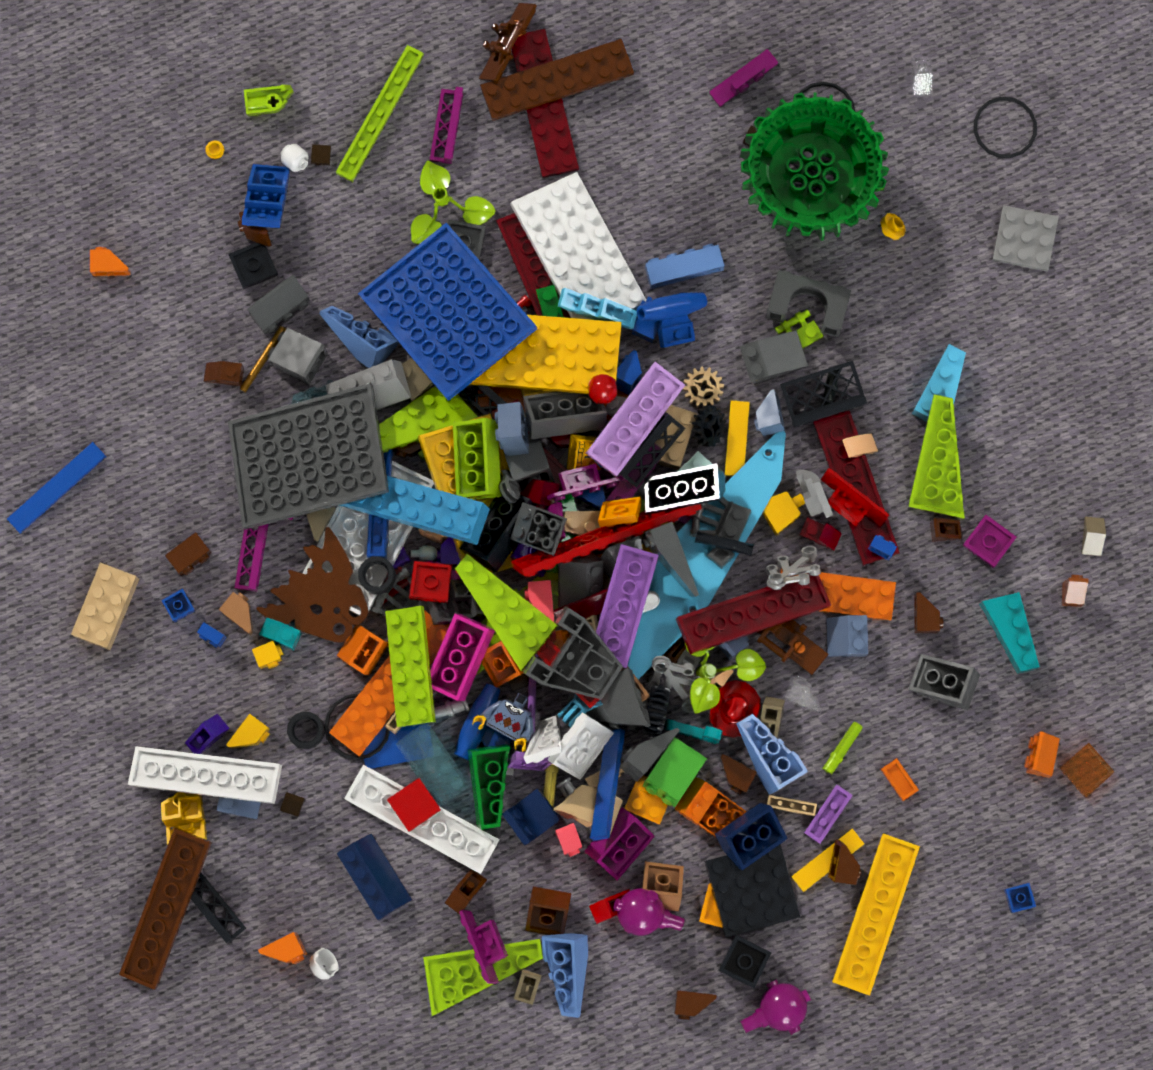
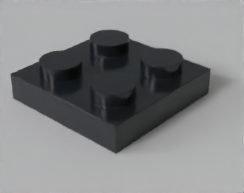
[228,242,278,290]

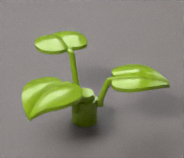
[411,161,496,244]
[685,643,766,714]

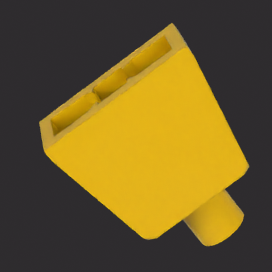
[762,492,806,536]

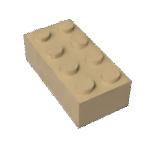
[71,563,139,650]

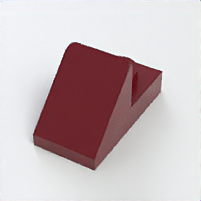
[799,517,842,551]

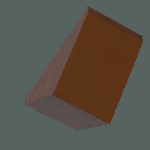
[930,518,962,542]

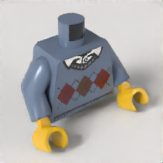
[472,693,534,752]

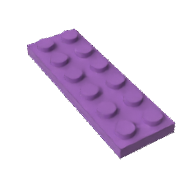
[596,544,659,668]

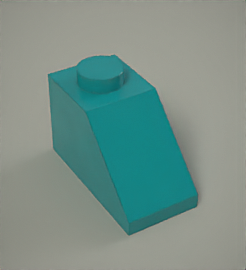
[259,618,302,651]

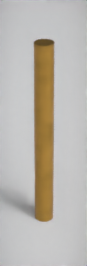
[240,326,286,393]

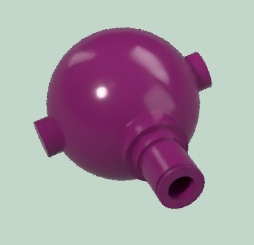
[613,888,684,936]
[740,979,811,1035]

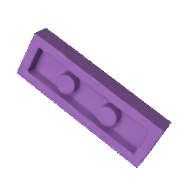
[804,784,853,844]

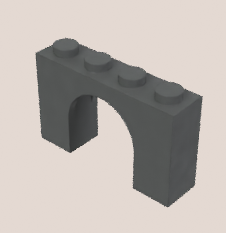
[765,271,851,338]

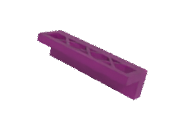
[430,87,464,164]
[234,524,269,592]

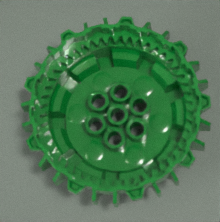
[740,92,889,241]

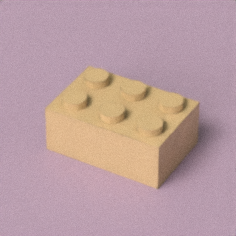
[655,405,698,471]

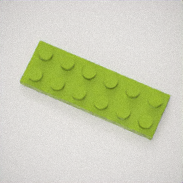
[385,606,436,727]

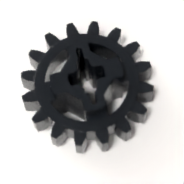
[691,405,727,447]

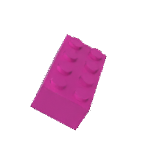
[430,614,495,701]

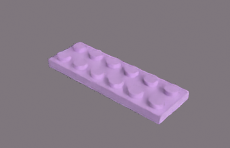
[586,362,685,477]

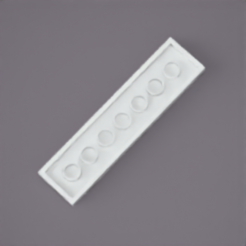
[128,746,282,804]
[344,765,500,874]

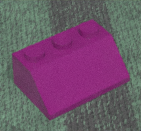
[584,807,655,881]

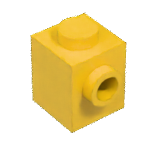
[252,641,284,669]

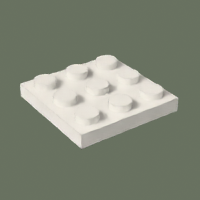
[548,712,614,780]

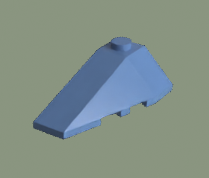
[319,306,399,368]
[736,714,808,795]
[542,933,588,1018]

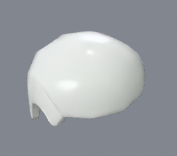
[309,948,339,980]

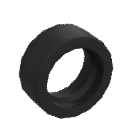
[358,556,396,594]
[287,711,325,749]

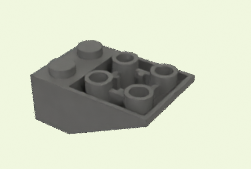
[510,502,567,556]

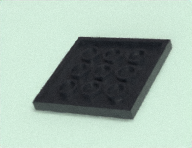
[704,844,801,938]

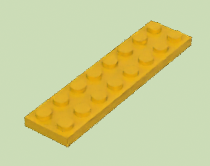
[832,833,920,996]

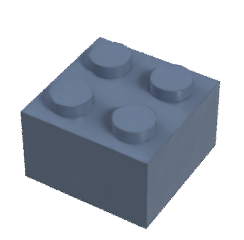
[495,402,529,456]

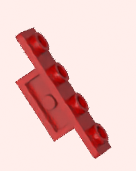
[820,468,889,527]

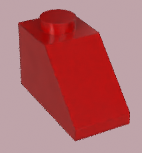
[589,889,630,924]

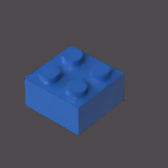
[868,535,897,561]
[161,588,196,623]
[197,622,227,648]
[1004,883,1036,913]

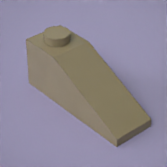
[760,696,785,739]

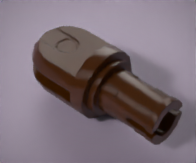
[651,639,686,671]

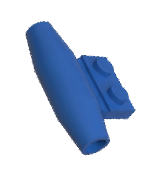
[637,292,707,348]
[454,684,512,760]

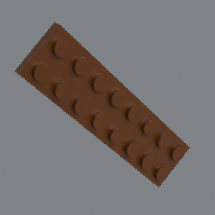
[480,39,634,121]
[119,828,212,990]

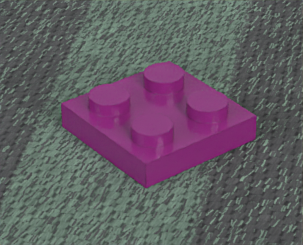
[962,514,1017,568]

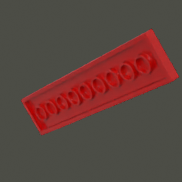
[511,504,702,577]

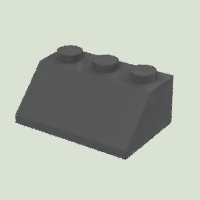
[247,274,310,335]
[558,552,604,615]

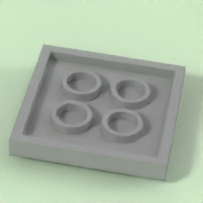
[992,205,1059,272]

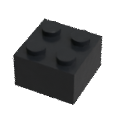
[718,935,772,988]

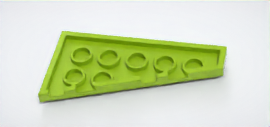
[379,386,478,453]
[908,394,965,519]
[455,554,558,671]
[423,939,543,1016]

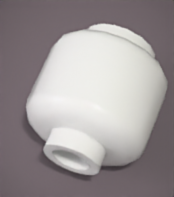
[281,144,309,172]

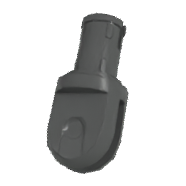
[499,470,520,503]

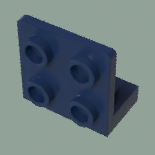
[502,788,561,846]

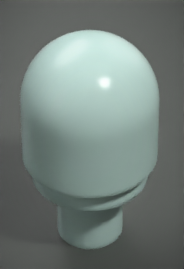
[410,546,437,561]

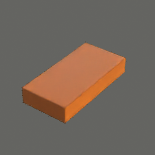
[880,758,919,802]

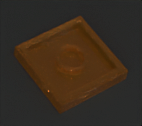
[1059,743,1114,798]

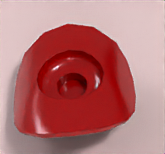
[710,680,761,738]

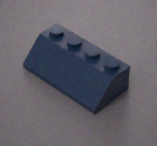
[337,834,412,921]

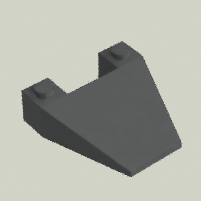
[642,522,699,597]
[523,606,623,700]

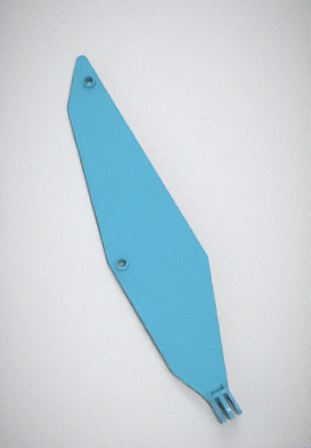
[557,431,786,728]

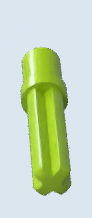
[822,722,863,775]

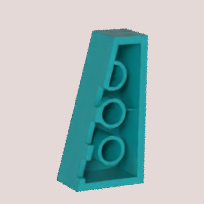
[979,592,1040,674]

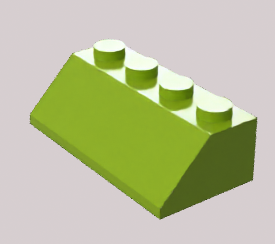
[453,418,501,499]

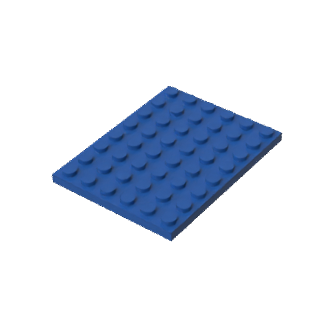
[358,223,538,401]

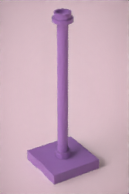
[507,654,552,771]

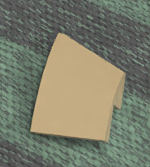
[553,785,623,834]

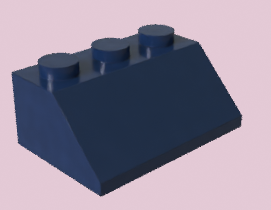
[715,803,788,870]

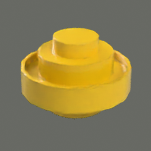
[880,213,906,240]

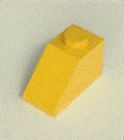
[226,714,270,749]

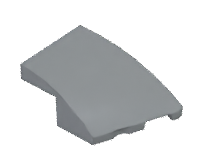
[796,469,833,518]

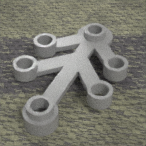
[766,546,821,590]
[648,656,702,713]

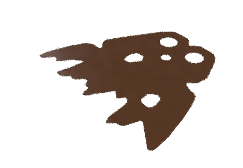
[256,527,368,642]

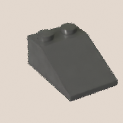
[740,330,809,385]
[909,654,980,710]
[620,728,680,782]

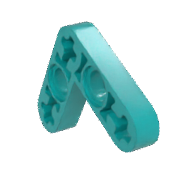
[664,719,723,744]

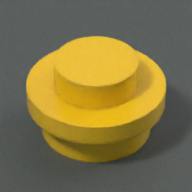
[205,140,225,159]

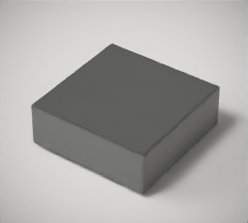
[707,547,735,569]

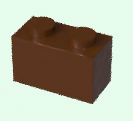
[165,532,211,576]

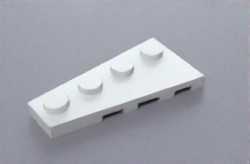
[523,716,562,764]

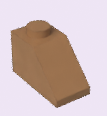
[219,592,253,636]

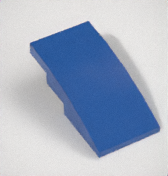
[242,164,290,228]

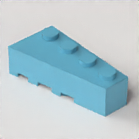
[912,344,966,422]

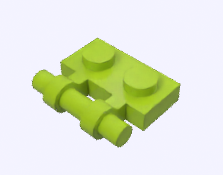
[775,310,823,349]

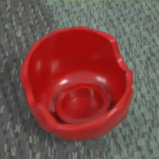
[588,374,617,404]

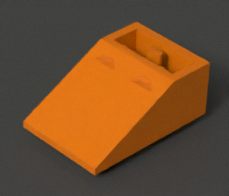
[675,777,747,838]

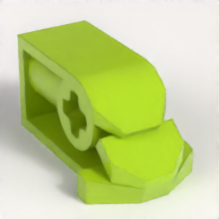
[244,85,294,116]

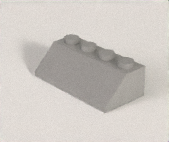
[325,359,412,411]

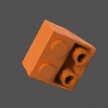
[337,625,389,676]
[1024,731,1060,778]

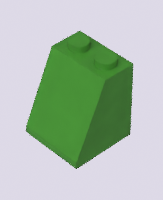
[643,737,707,808]

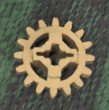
[683,366,724,408]

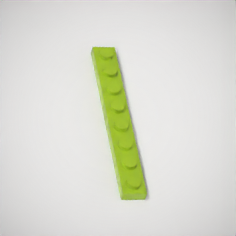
[336,45,424,182]

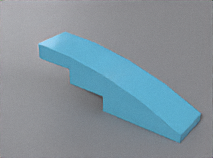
[557,288,637,329]

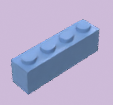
[645,244,724,289]

